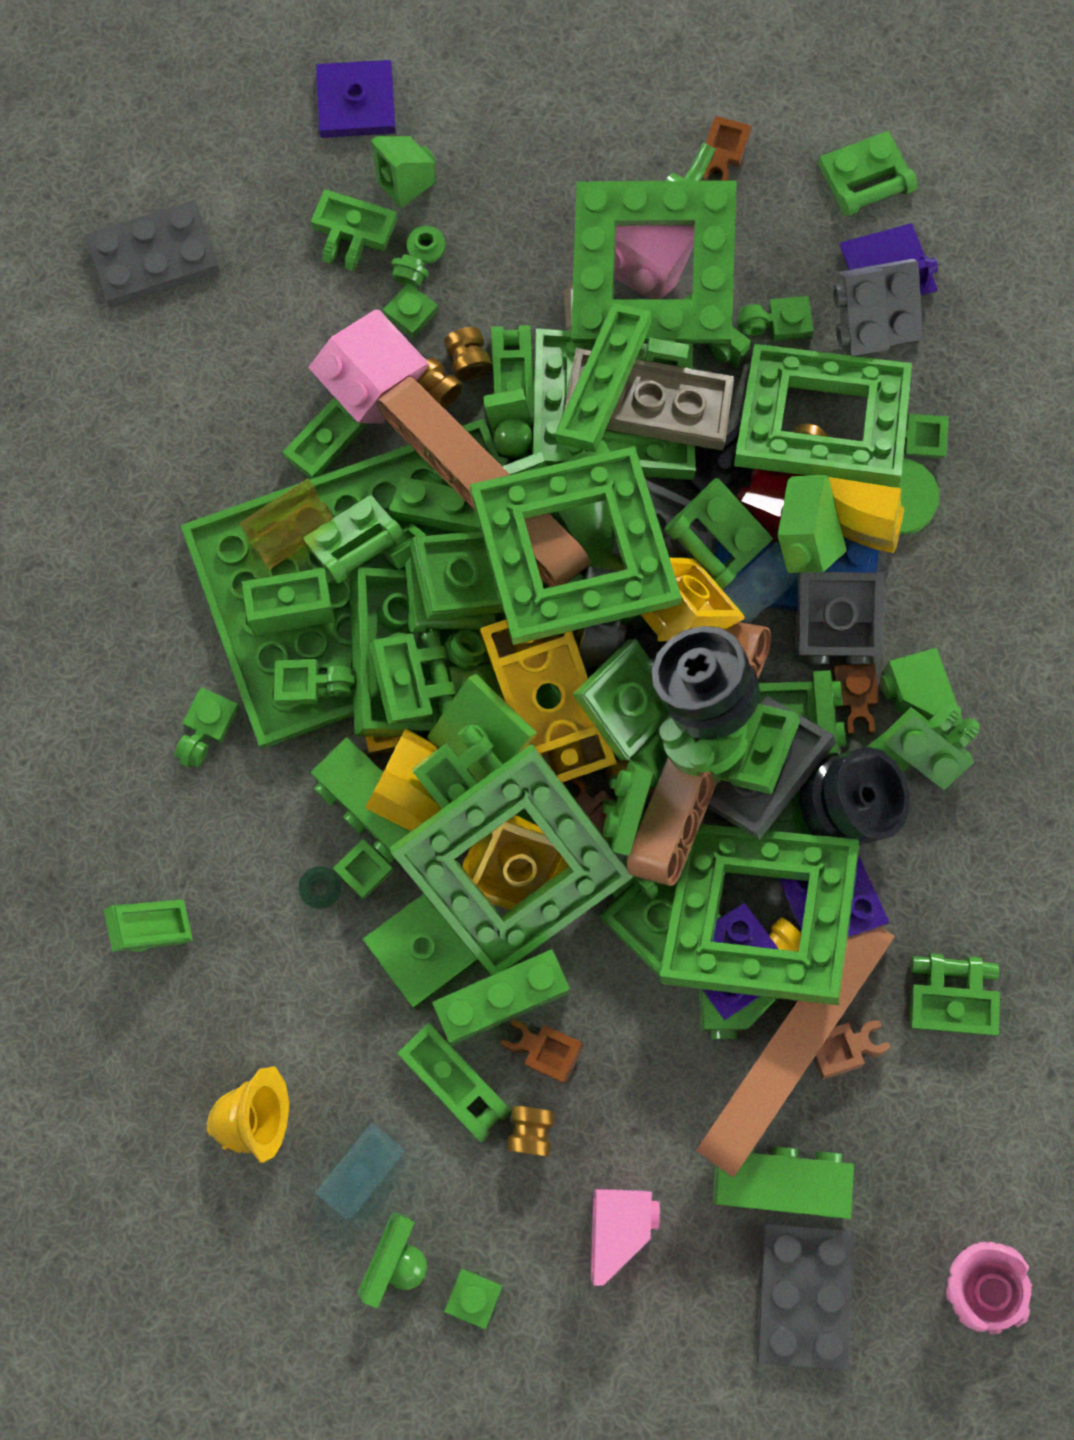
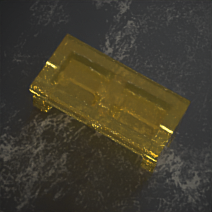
[239,478,332,570]

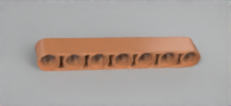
[376,376,590,588]
[627,622,771,886]
[696,927,895,1178]

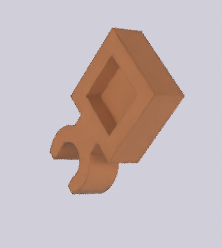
[813,1020,890,1080]

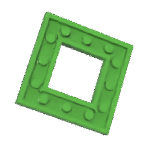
[571,180,737,344]
[532,328,696,480]
[734,344,912,488]
[470,446,682,645]
[390,744,633,975]
[660,824,859,1006]

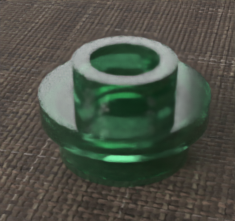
[299,866,342,909]

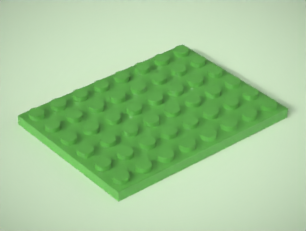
[180,418,506,750]

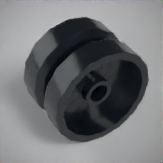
[652,626,760,740]
[799,747,910,845]

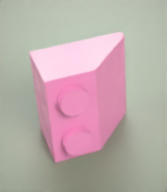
[614,225,695,299]
[308,309,430,424]
[591,1189,660,1286]

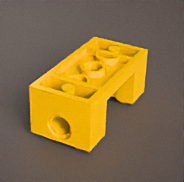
[480,620,617,782]

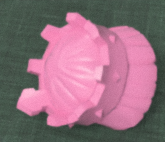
[945,1241,1033,1334]

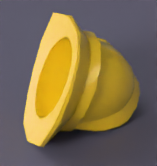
[207,1066,289,1163]

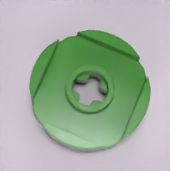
[659,715,748,776]

